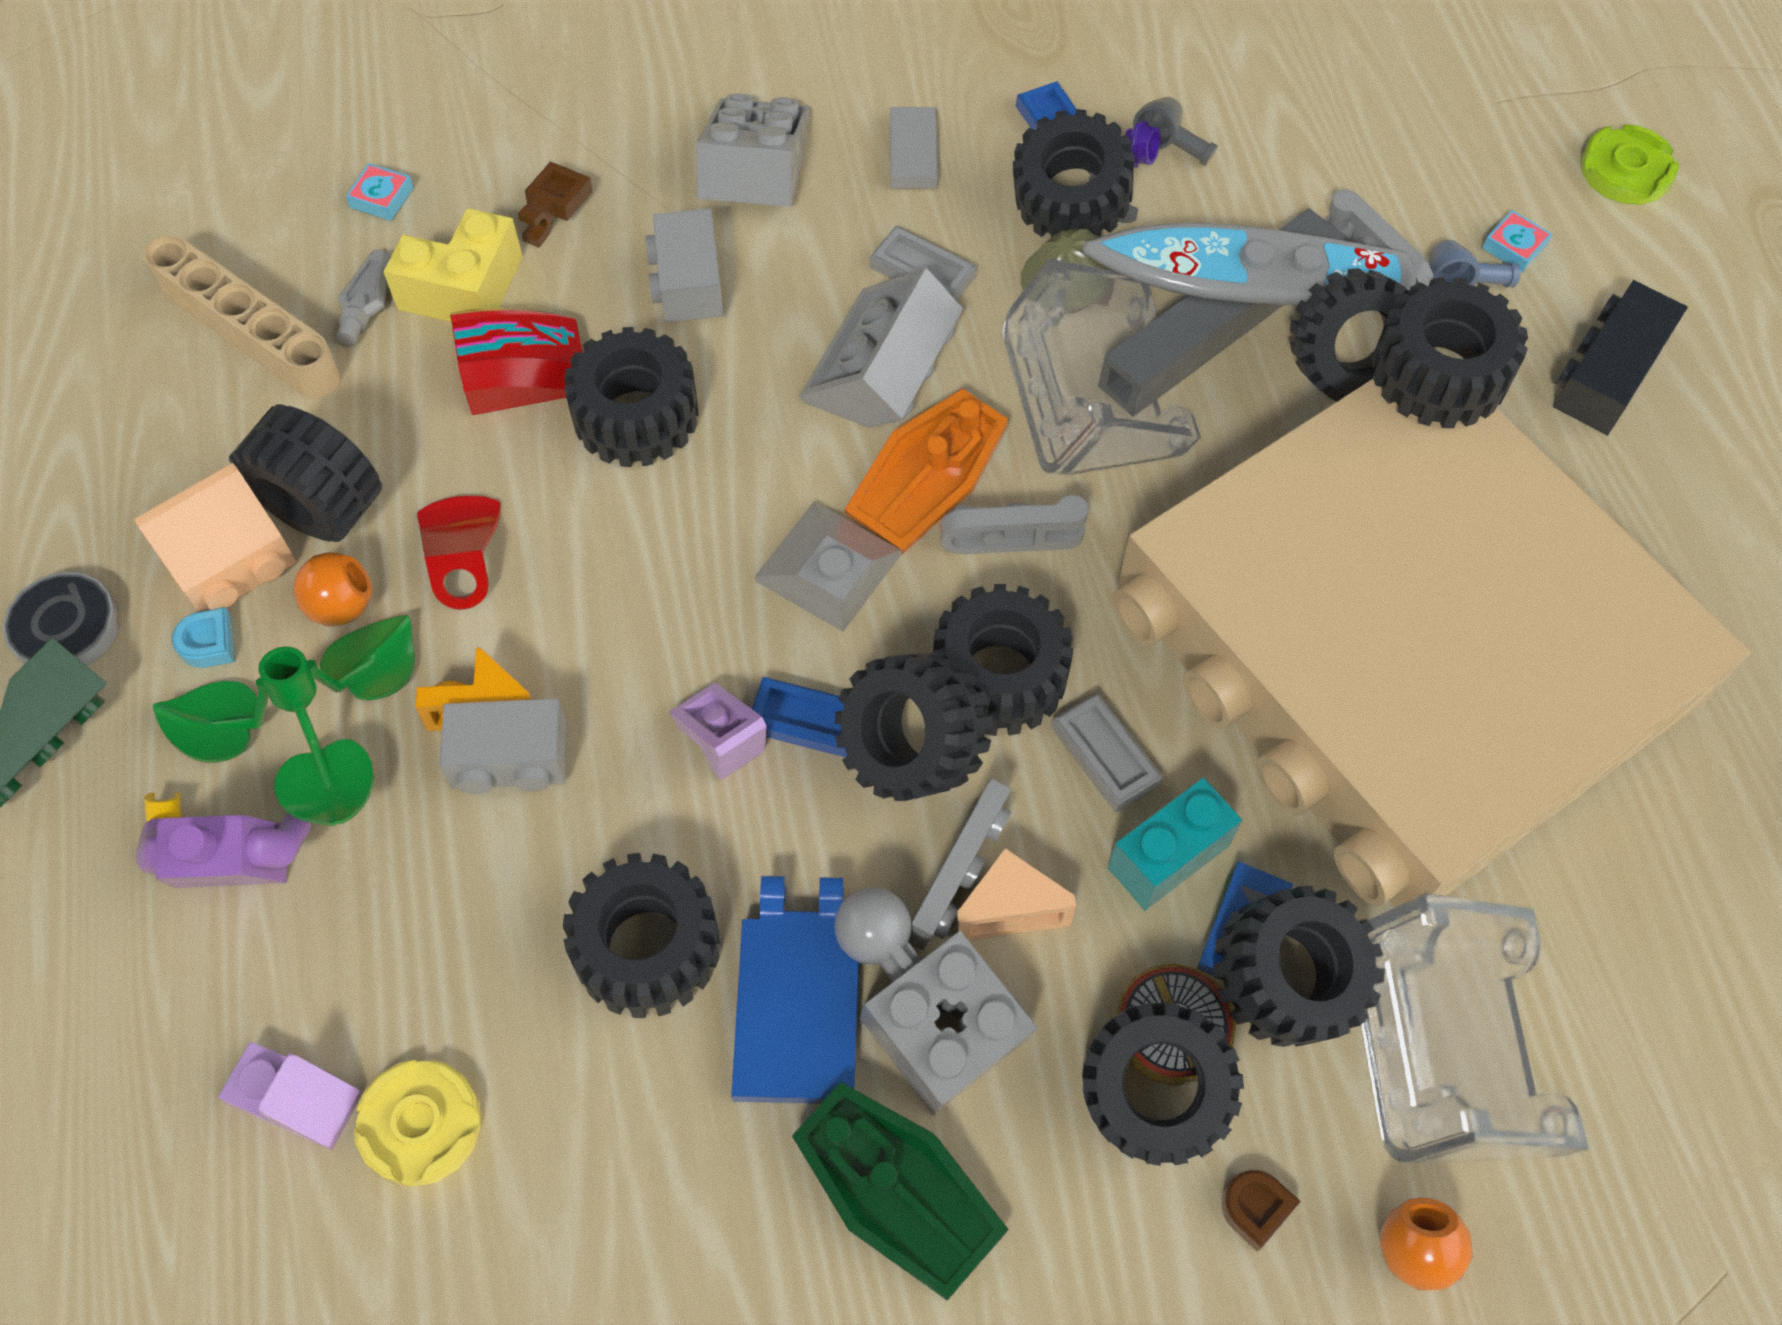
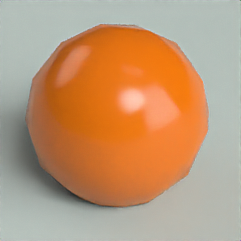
[293,552,372,627]
[1380,1197,1473,1291]

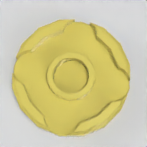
[354,1060,481,1187]

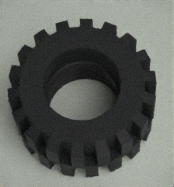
[1012,109,1134,237]
[1290,268,1409,402]
[1372,277,1528,428]
[564,327,699,467]
[229,404,382,542]
[933,584,1073,736]
[834,652,993,801]
[562,853,720,1018]
[1213,886,1385,1047]
[1082,1003,1244,1166]

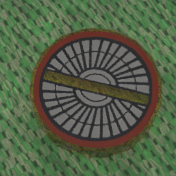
[1115,963,1237,1086]

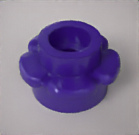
[1125,121,1161,168]

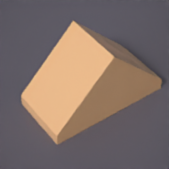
[955,848,1077,940]

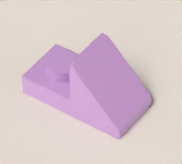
[669,682,767,780]
[218,1041,363,1150]

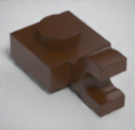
[518,161,592,248]

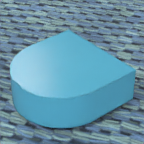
[172,607,235,668]

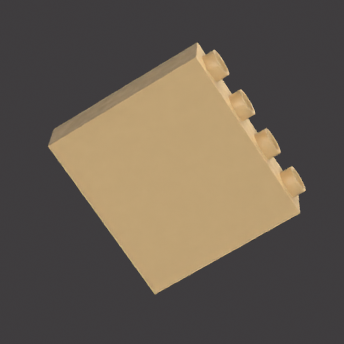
[1113,347,1752,923]

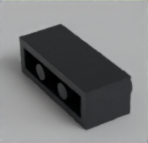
[1553,279,1688,436]

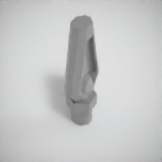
[336,250,391,346]

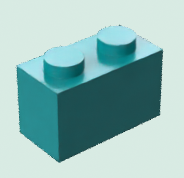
[1108,777,1243,911]

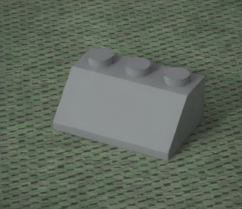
[799,267,963,428]

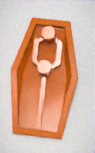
[844,388,1008,554]

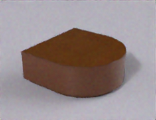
[1221,1170,1301,1252]

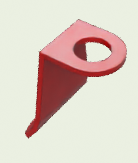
[417,496,501,610]

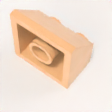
[133,463,297,612]

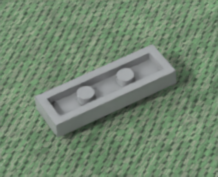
[908,778,1012,950]

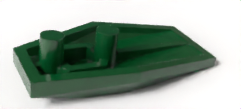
[792,1082,1009,1301]

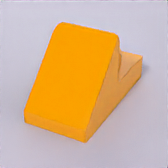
[415,647,532,731]

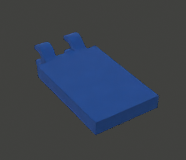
[731,876,859,1104]

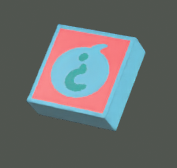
[346,163,414,221]
[1482,210,1553,273]

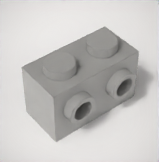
[645,208,724,322]
[440,698,567,794]

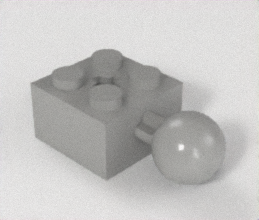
[834,887,1038,1115]

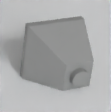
[755,501,901,632]

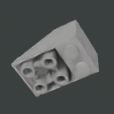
[696,94,810,207]

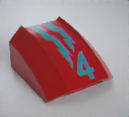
[450,308,583,416]

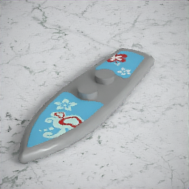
[1082,223,1416,306]

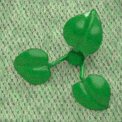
[153,615,415,826]

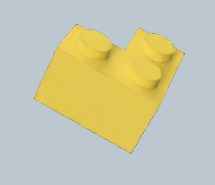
[383,208,523,322]

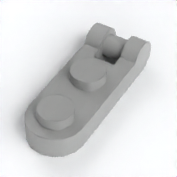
[1325,190,1433,286]
[939,495,1089,554]

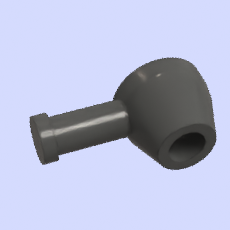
[1133,97,1218,167]

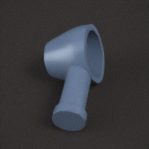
[1429,240,1521,288]

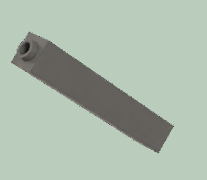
[1098,208,1345,417]

